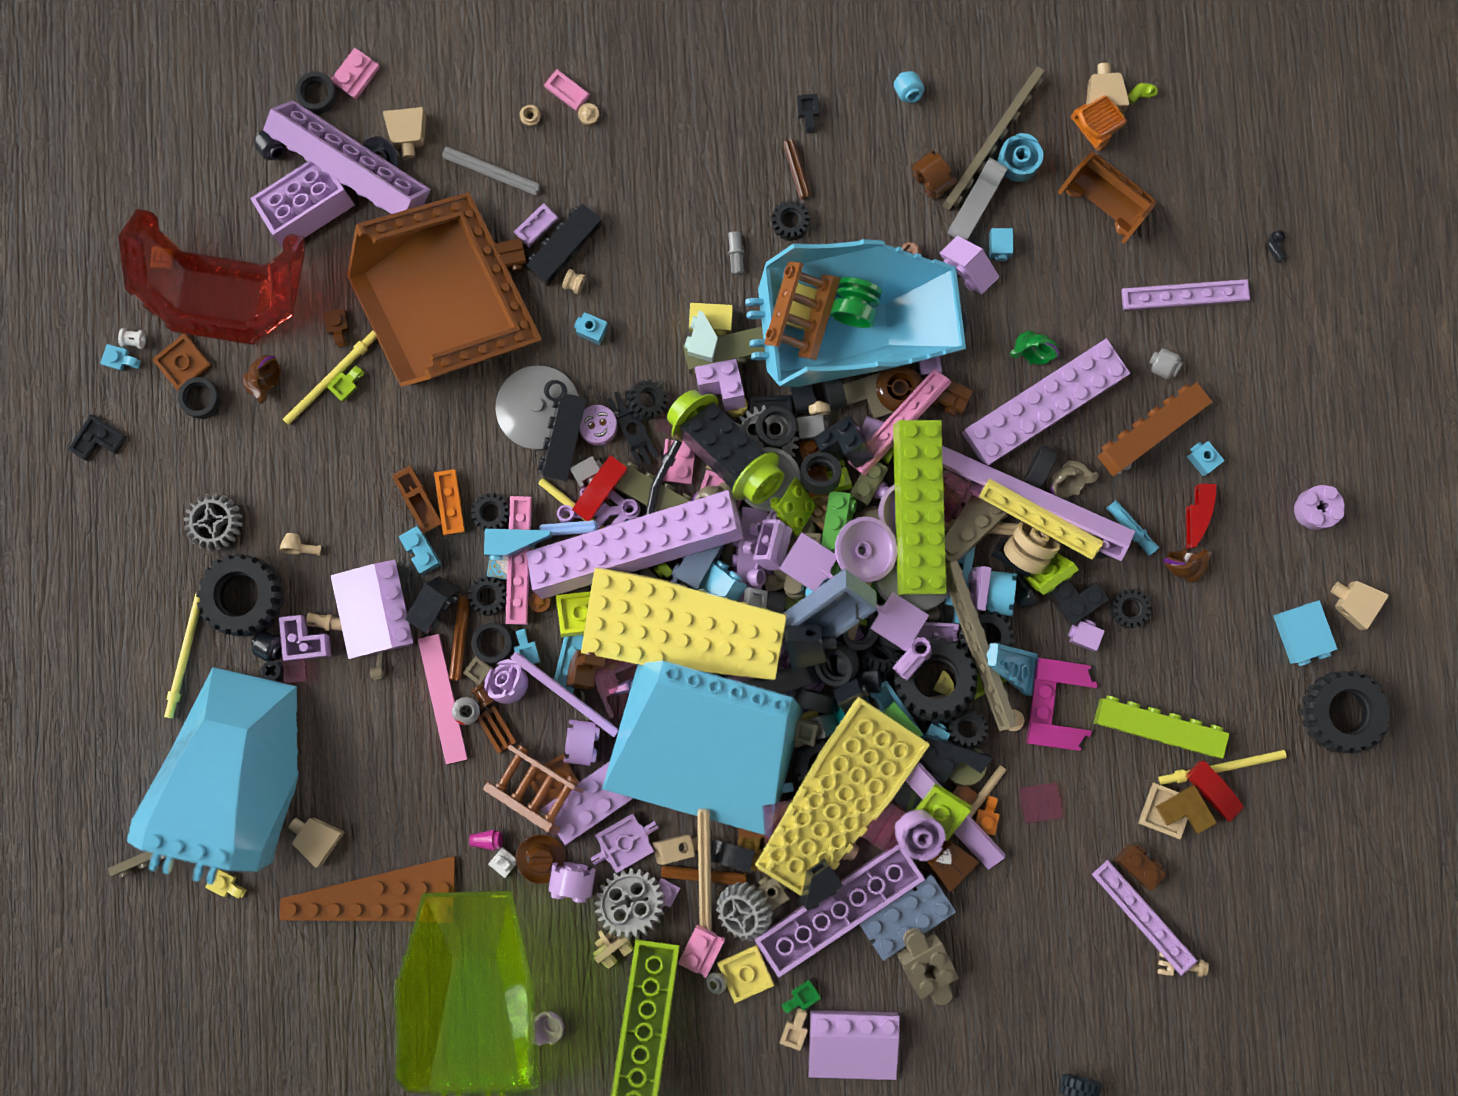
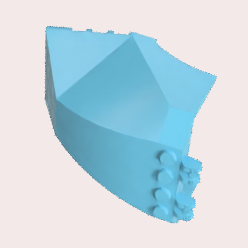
[745,239,966,387]
[127,667,299,885]

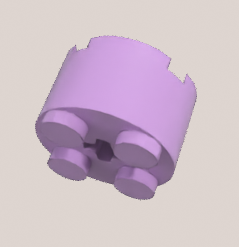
[1294,485,1344,530]
[564,719,600,766]
[895,809,945,861]
[548,862,595,903]

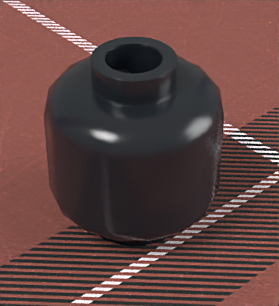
[254,130,285,160]
[251,631,282,662]

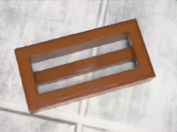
[478,706,517,754]

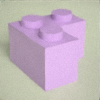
[940,236,999,294]
[695,359,746,411]
[279,615,332,661]

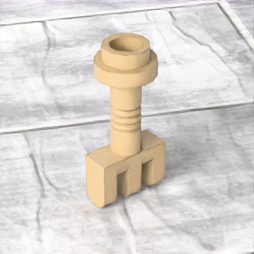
[1157,952,1208,977]

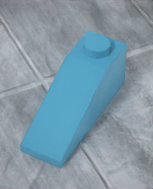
[484,529,552,561]

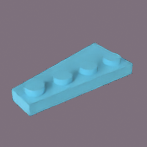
[987,643,1038,696]

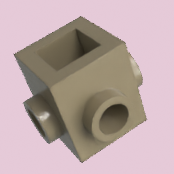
[756,875,789,911]

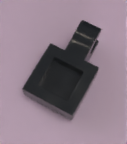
[796,94,819,133]

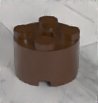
[911,149,958,200]

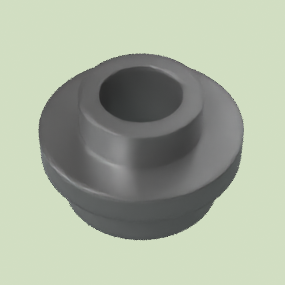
[706,972,728,994]

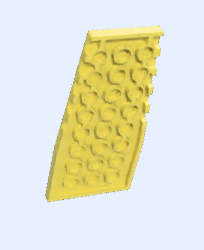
[581,567,787,680]
[756,697,930,895]

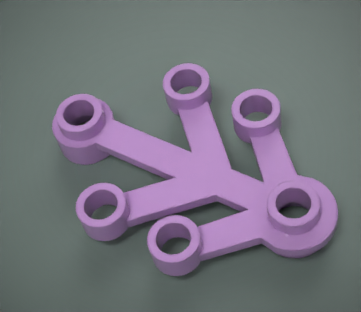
[557,487,640,535]
[743,511,780,586]

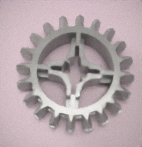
[184,493,243,551]
[716,882,773,941]

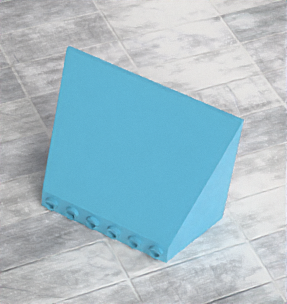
[602,661,804,837]

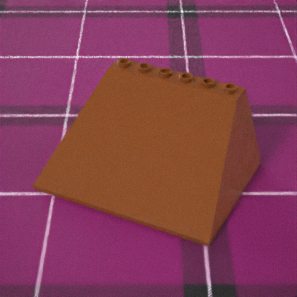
[347,192,542,387]

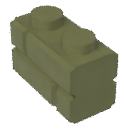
[850,462,888,508]

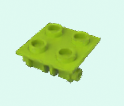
[770,476,816,537]

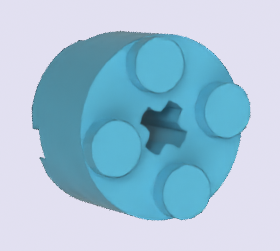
[998,133,1043,182]
[985,571,1017,616]

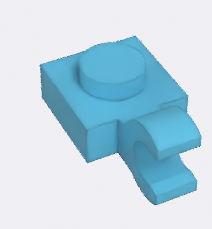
[100,344,141,371]
[514,629,541,664]

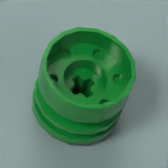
[830,277,883,328]

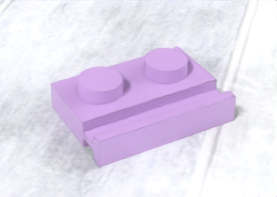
[968,566,991,611]

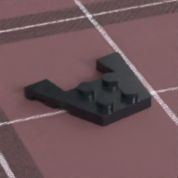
[918,734,993,786]

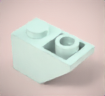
[685,311,718,362]

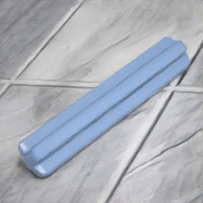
[539,521,598,536]

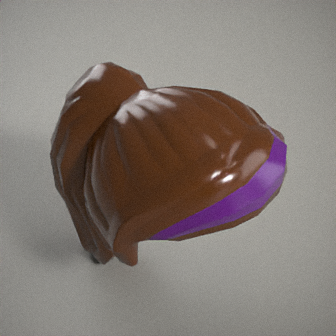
[243,355,281,404]
[1163,549,1213,583]

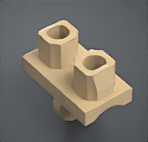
[593,929,633,969]

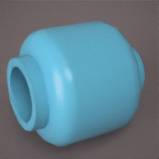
[894,71,924,103]

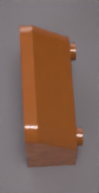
[1057,152,1157,244]

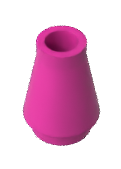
[469,829,503,851]

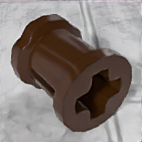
[471,682,496,709]

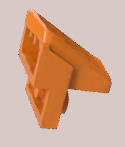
[1071,95,1127,151]

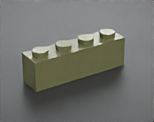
[683,327,765,375]
[615,462,693,512]

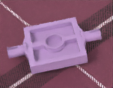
[590,814,659,873]

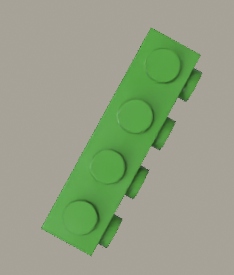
[821,491,857,576]

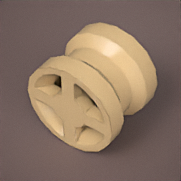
[562,269,586,295]

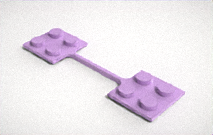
[779,533,929,652]

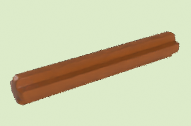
[449,596,470,681]
[661,865,747,885]

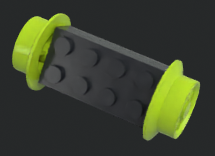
[667,390,784,505]

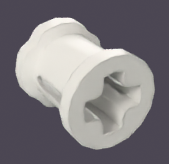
[118,328,146,349]

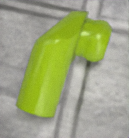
[1127,83,1158,104]

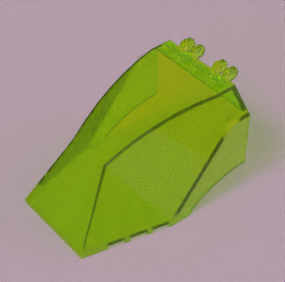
[394,891,538,1096]

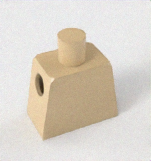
[1086,63,1129,112]
[383,107,426,159]
[1331,581,1389,630]
[288,817,345,868]
[652,834,698,865]

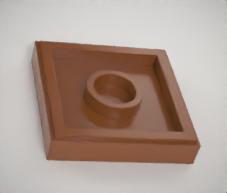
[152,333,212,391]
[531,754,579,807]

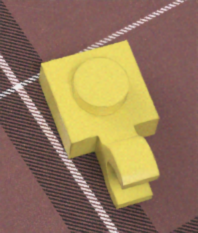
[205,868,247,898]

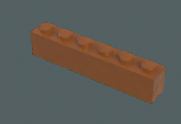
[1097,382,1212,476]

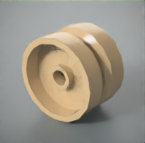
[1004,521,1060,574]

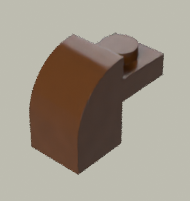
[566,649,606,690]

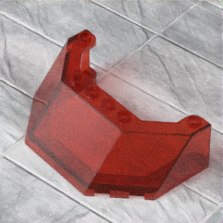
[118,209,305,345]

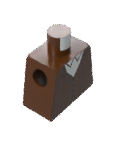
[926,839,979,892]

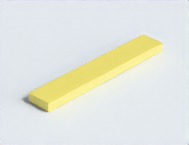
[979,478,1104,560]

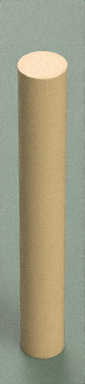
[968,765,1006,818]

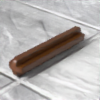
[784,139,811,200]

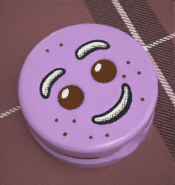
[579,405,618,446]

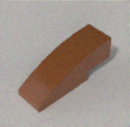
[392,465,442,534]

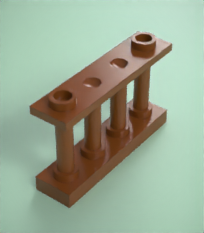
[764,261,840,361]
[483,744,584,835]

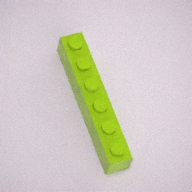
[1093,695,1230,759]

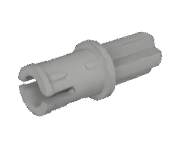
[728,231,744,275]

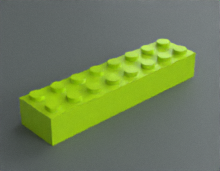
[893,420,946,596]
[611,940,680,1096]

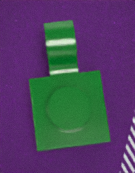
[781,979,821,1013]

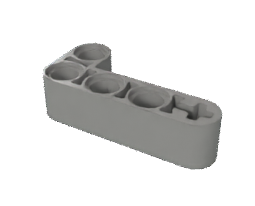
[947,158,1008,240]

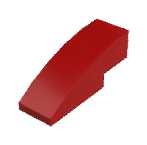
[572,455,628,521]
[1186,484,1217,549]
[1185,761,1244,822]

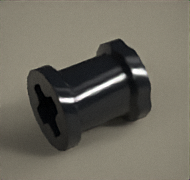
[261,661,285,680]

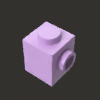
[1068,619,1104,652]

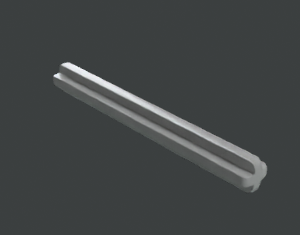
[442,147,540,195]

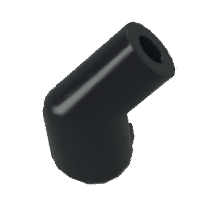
[1267,230,1286,262]

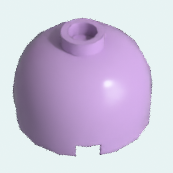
[484,659,529,704]

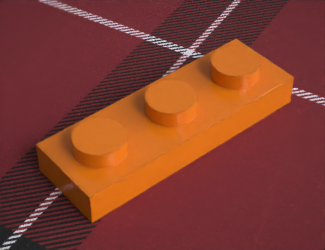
[434,469,465,536]

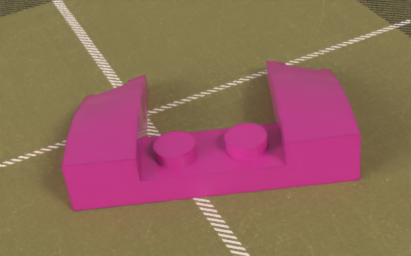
[1026,658,1097,751]

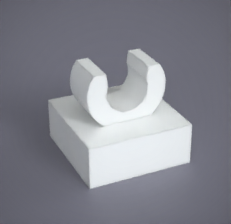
[488,847,516,878]

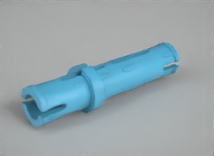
[1106,499,1159,556]

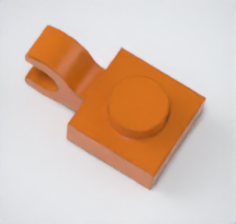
[975,796,1000,836]

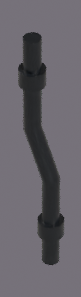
[644,439,682,516]

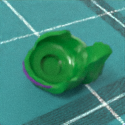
[1010,330,1059,365]

